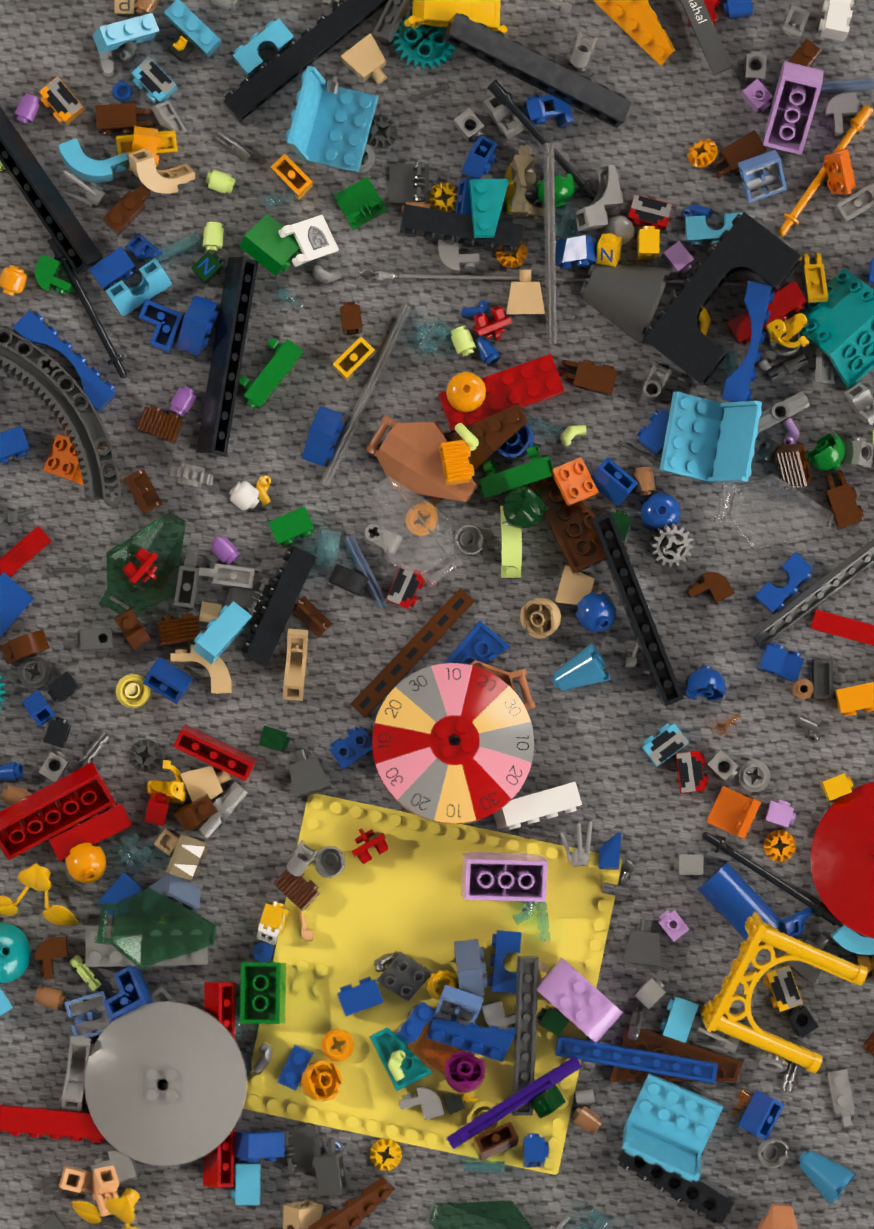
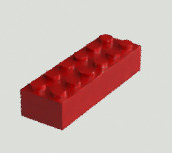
[438,354,565,433]
[0,762,115,861]

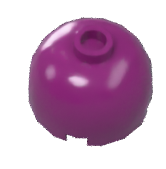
[445,1051,485,1093]

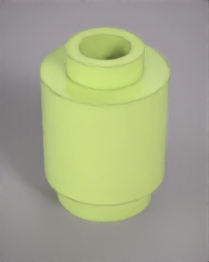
[205,169,236,194]
[203,222,224,252]
[451,326,476,357]

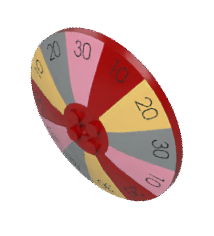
[372,663,534,824]

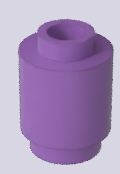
[14,93,40,125]
[169,386,196,417]
[211,536,240,565]

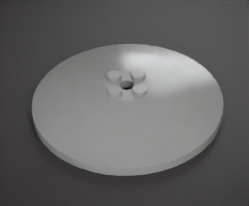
[85,1001,247,1166]

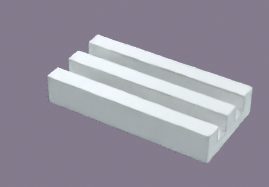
[256,923,279,945]

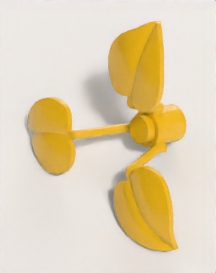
[0,863,79,926]
[71,1188,140,1229]

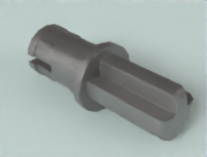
[214,132,252,163]

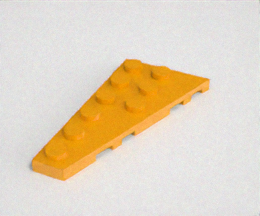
[593,0,675,66]

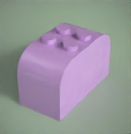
[763,61,824,155]
[461,852,548,902]
[536,958,623,1043]

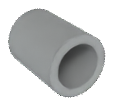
[575,1089,595,1106]

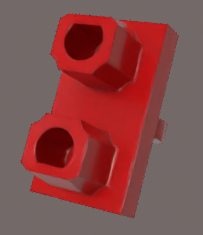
[472,306,512,341]
[122,548,158,584]
[352,828,389,864]

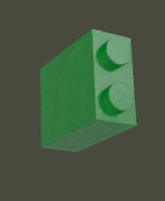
[239,214,302,276]

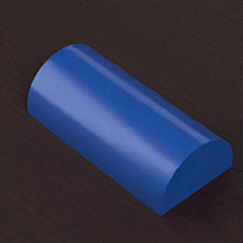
[698,862,781,943]

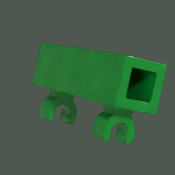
[239,337,304,410]
[478,446,554,498]

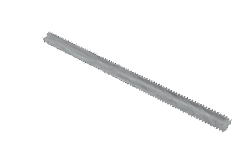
[543,143,557,344]
[320,304,412,488]

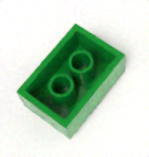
[240,962,286,1024]

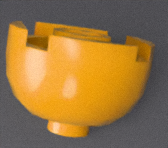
[446,372,486,412]
[65,843,107,884]
[300,1060,342,1101]

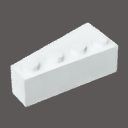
[818,0,854,42]
[493,782,582,830]

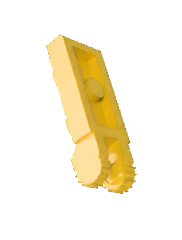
[803,253,828,303]

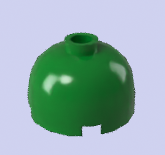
[534,174,575,208]
[805,432,846,471]

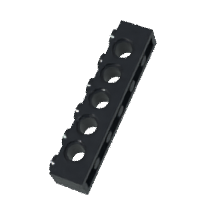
[617,1148,734,1224]

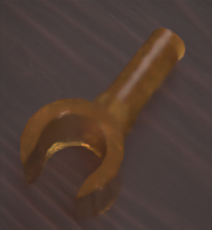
[714,714,740,735]
[731,1088,749,1117]

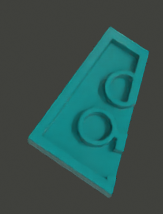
[469,179,509,238]
[369,1027,433,1091]

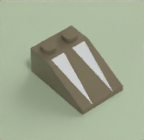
[166,834,209,881]

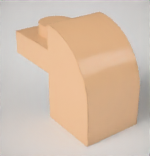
[59,1165,93,1194]
[91,1165,119,1216]

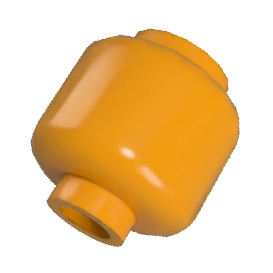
[0,265,27,296]

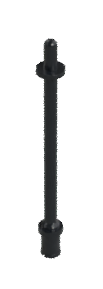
[487,80,596,201]
[47,238,127,379]
[702,832,838,926]

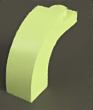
[500,506,522,578]

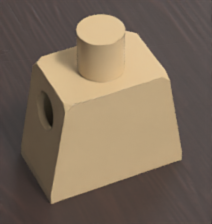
[341,33,387,85]
[506,269,545,314]
[554,565,604,606]
[181,766,232,802]
[283,1200,323,1229]

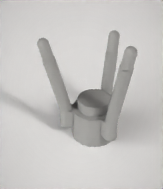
[60,170,106,207]
[560,820,593,867]
[692,1027,740,1053]

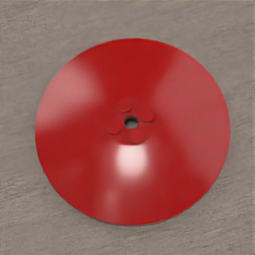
[810,782,874,939]

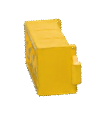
[404,0,507,34]

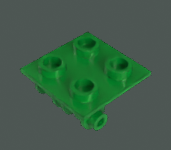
[333,176,387,230]

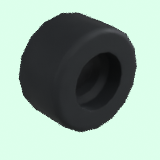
[329,564,369,596]

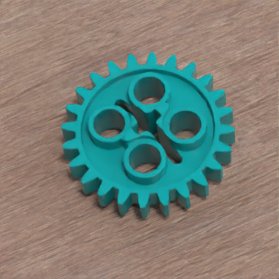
[393,9,455,71]

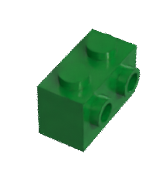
[268,506,315,547]

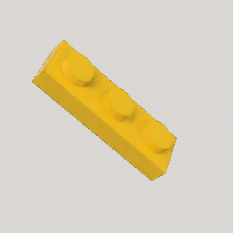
[116,130,178,157]

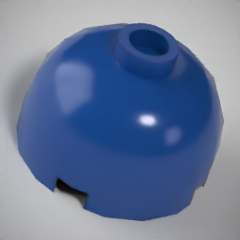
[497,424,535,459]
[641,493,680,532]
[575,592,616,632]
[686,666,726,701]

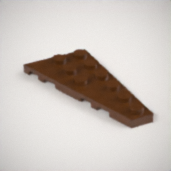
[430,404,528,506]

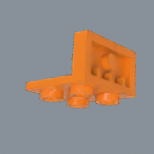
[823,149,856,194]
[43,434,100,486]
[551,457,599,506]
[706,786,761,839]

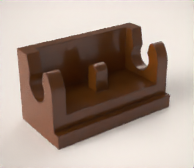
[124,469,163,515]

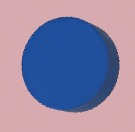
[112,81,132,102]
[253,942,273,962]

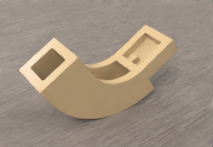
[128,148,196,194]
[283,628,308,701]
[171,645,232,694]

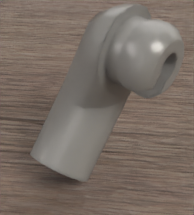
[312,265,342,284]
[253,1042,273,1074]

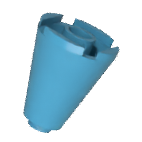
[552,643,610,691]
[798,1150,856,1205]

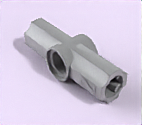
[758,391,810,433]
[196,782,248,838]

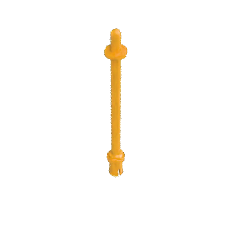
[778,104,873,237]

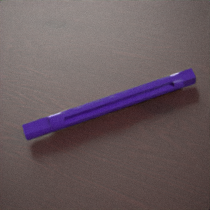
[446,1056,582,1149]

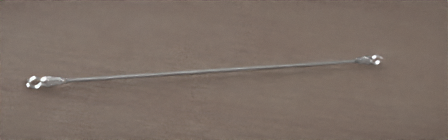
[359,269,792,290]

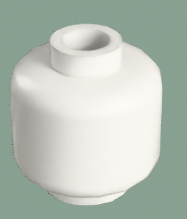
[229,481,259,511]

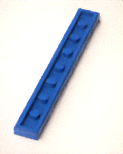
[555,1036,718,1084]

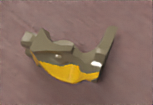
[504,146,546,221]

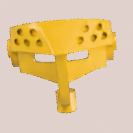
[765,313,809,348]
[146,760,189,804]

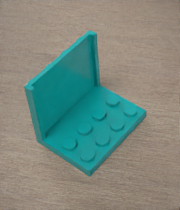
[789,268,874,389]

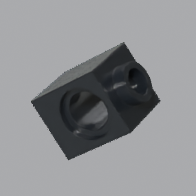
[48,671,80,702]
[43,717,71,748]
[787,1005,819,1038]

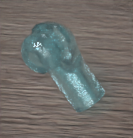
[512,901,536,924]

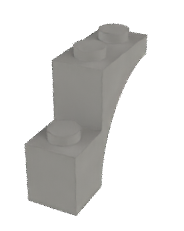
[574,165,624,232]
[62,1036,91,1112]

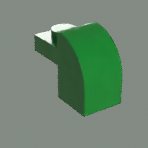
[35,254,73,295]

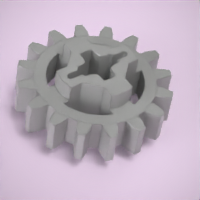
[169,463,214,488]
[650,523,694,567]

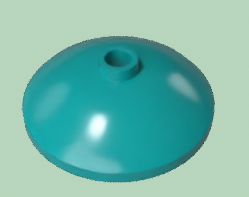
[0,922,31,983]

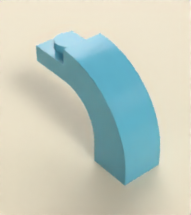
[58,138,129,183]
[830,924,874,955]

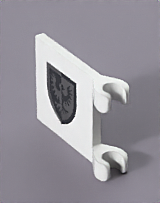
[278,215,339,267]

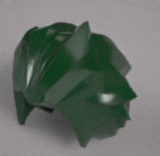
[502,486,549,528]

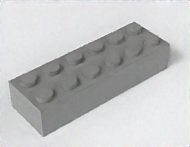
[85,922,209,967]

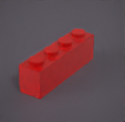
[726,281,807,345]
[173,724,257,781]
[49,802,133,862]

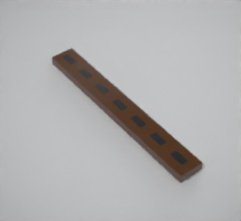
[351,588,475,718]

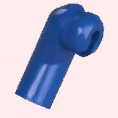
[682,204,712,219]
[461,300,490,318]

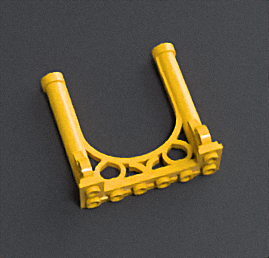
[700,911,868,1074]

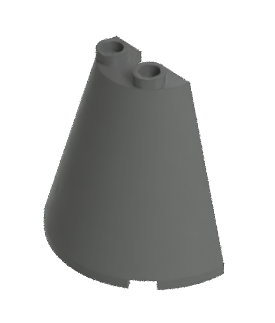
[580,263,670,343]

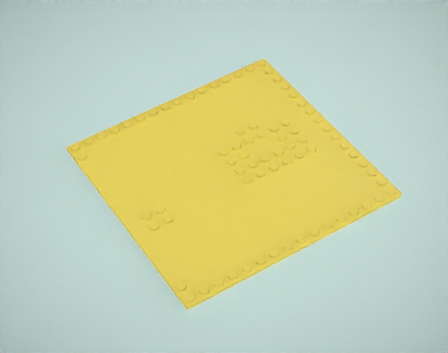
[243,793,622,1175]

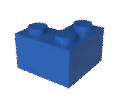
[176,295,219,356]
[138,299,184,354]
[302,406,344,466]
[757,643,804,682]
[104,965,154,1021]
[234,1130,285,1162]

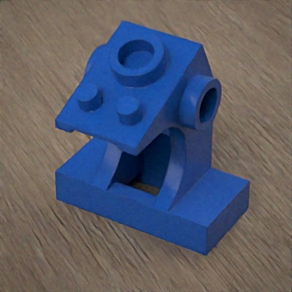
[521,94,574,128]

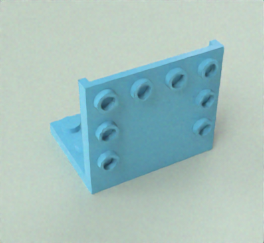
[286,66,379,173]
[659,392,762,483]
[622,1073,723,1182]

